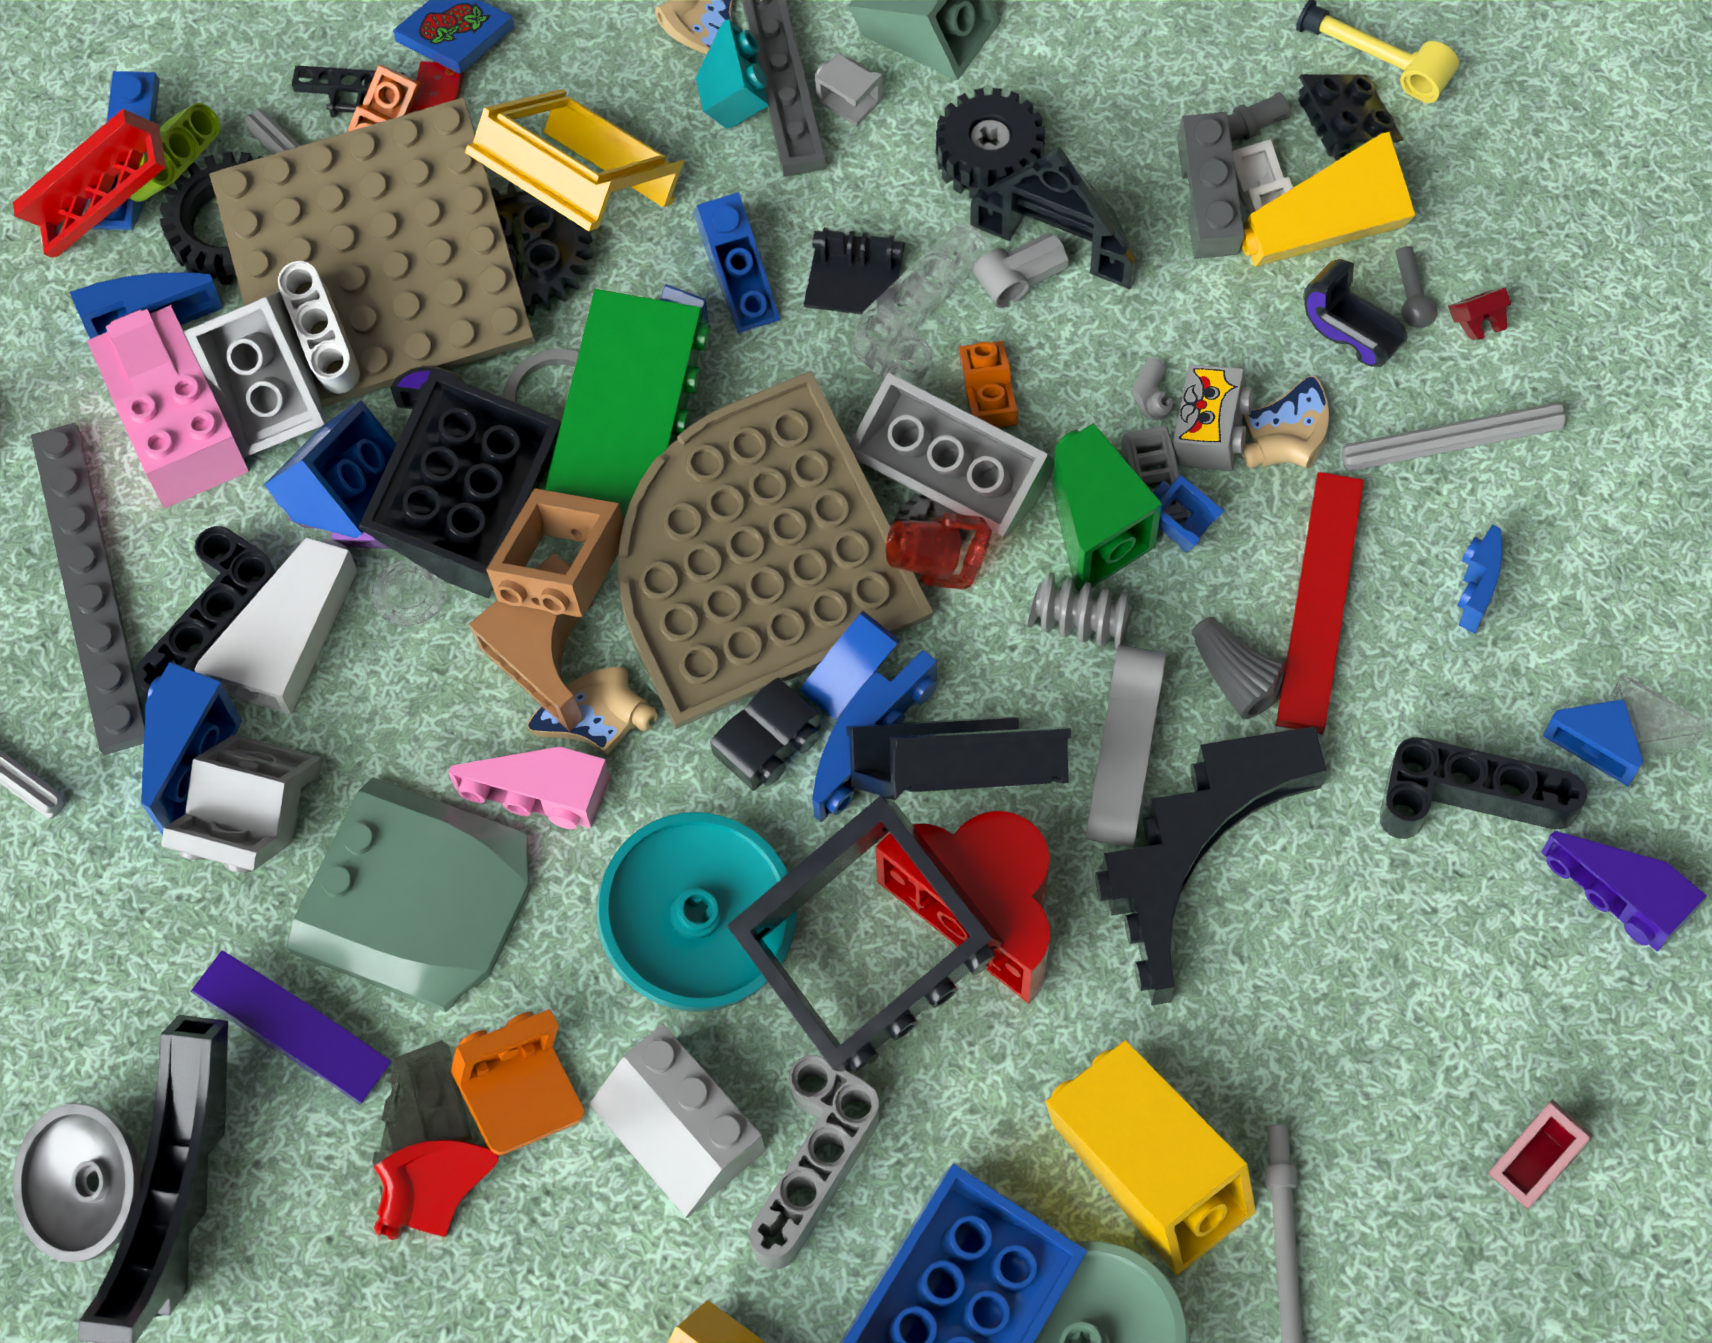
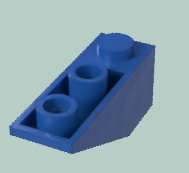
[693,192,780,333]

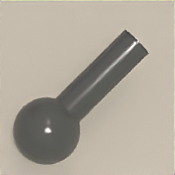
[1395,246,1438,328]

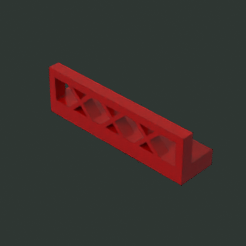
[13,109,166,258]

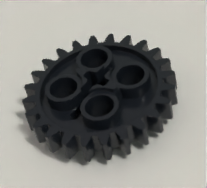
[491,182,593,316]

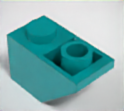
[696,19,769,129]

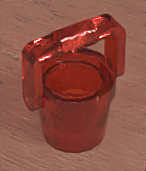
[885,513,992,589]

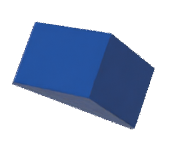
[1543,699,1643,787]

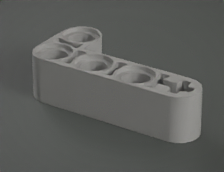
[1085,645,1166,848]
[749,1055,880,1269]

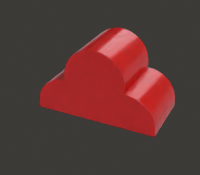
[875,811,1050,1004]

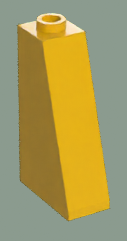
[1241,132,1415,267]

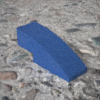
[69,272,223,339]

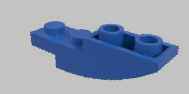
[90,71,160,230]
[812,650,938,822]

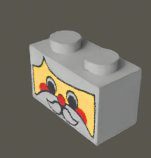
[1173,365,1254,471]

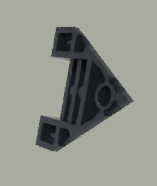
[970,147,1136,289]

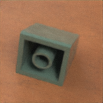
[848,0,1001,80]

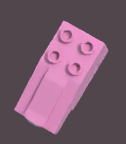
[87,305,249,509]

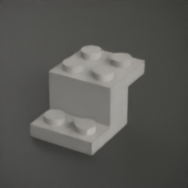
[161,734,323,873]

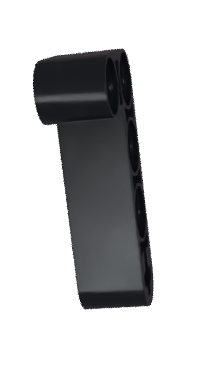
[134,526,276,700]
[1380,737,1587,839]

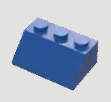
[264,400,397,538]

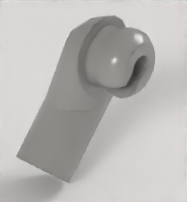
[1132,358,1173,420]

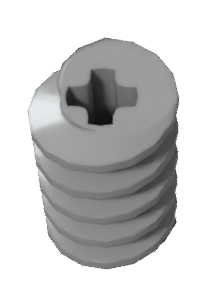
[1027,572,1132,651]

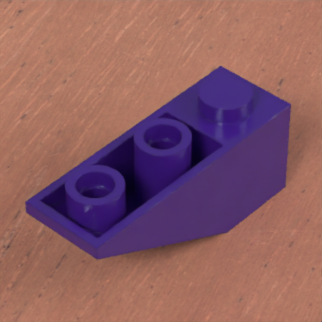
[1541,831,1707,952]

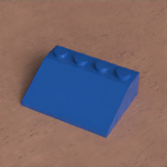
[839,1163,1087,1343]

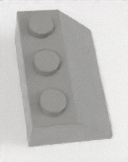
[589,1024,765,1219]

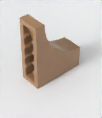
[468,553,593,732]

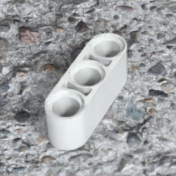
[278,261,360,394]

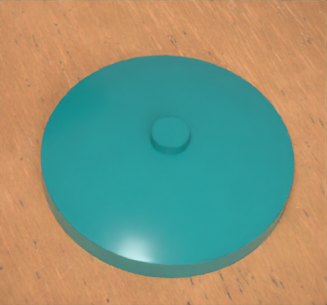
[596,812,797,1012]

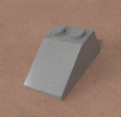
[184,291,326,458]

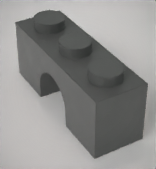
[1177,112,1244,259]

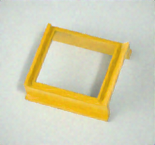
[465,89,685,231]

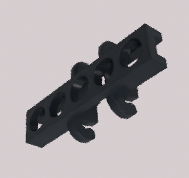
[291,65,405,118]

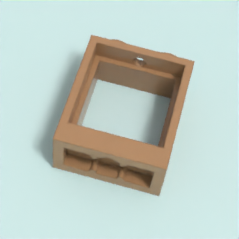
[486,489,624,618]

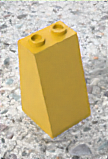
[1046,1040,1256,1276]

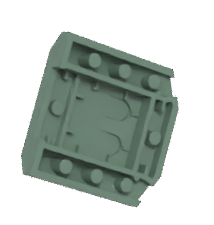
[286,777,530,1012]

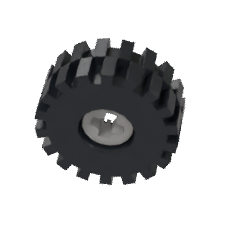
[936,88,1045,199]

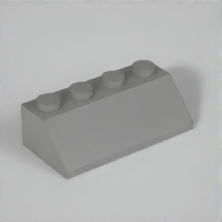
[849,372,1054,538]

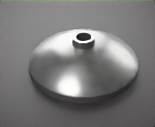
[13,1104,141,1262]

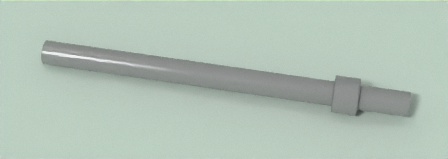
[1265,1124,1303,1343]

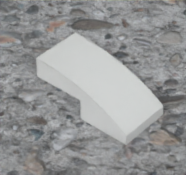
[1232,139,1293,214]

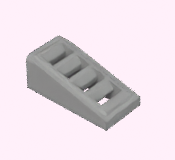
[1121,426,1188,523]

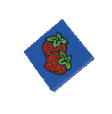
[393,0,514,74]

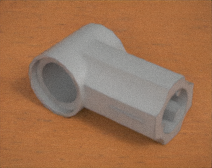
[973,233,1069,308]

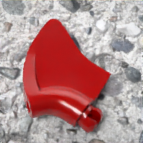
[373,1139,499,1240]

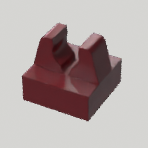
[1448,287,1511,340]

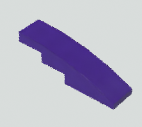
[191,950,392,1105]

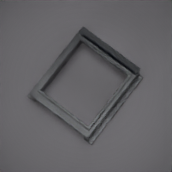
[846,716,1071,801]

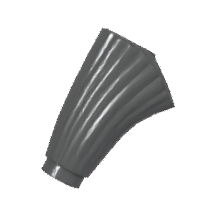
[1191,617,1286,719]

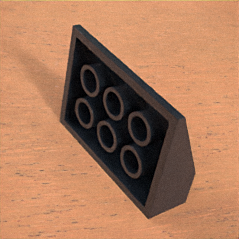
[359,370,561,599]

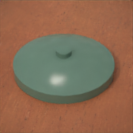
[1034,1241,1191,1343]

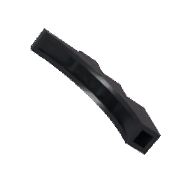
[1095,726,1327,1006]
[78,1015,228,1343]

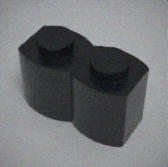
[710,677,821,791]

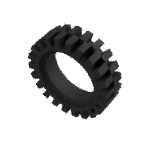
[160,152,262,285]

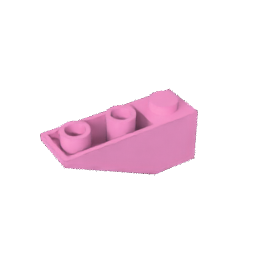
[448,746,610,829]

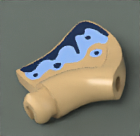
[655,0,733,55]
[1241,376,1329,469]
[527,667,658,756]

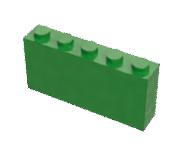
[545,289,711,519]

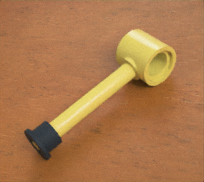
[1296,0,1459,103]

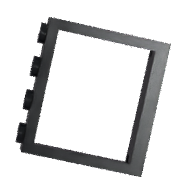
[727,795,1004,1073]

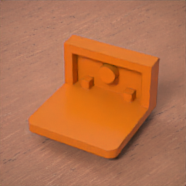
[451,1009,584,1156]

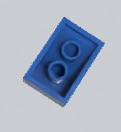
[141,662,242,836]

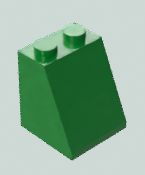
[1052,423,1162,592]

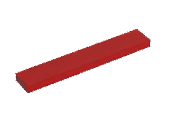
[1275,472,1364,735]

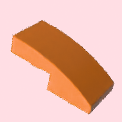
[347,64,422,132]
[959,341,1018,428]

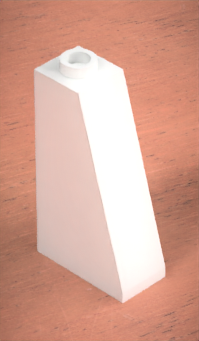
[194,538,357,715]

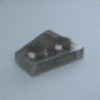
[372,1040,472,1166]

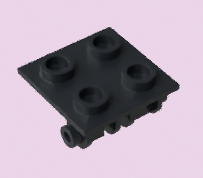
[1298,74,1404,161]
[803,227,905,318]

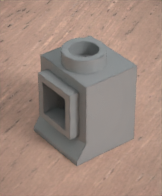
[815,53,883,127]

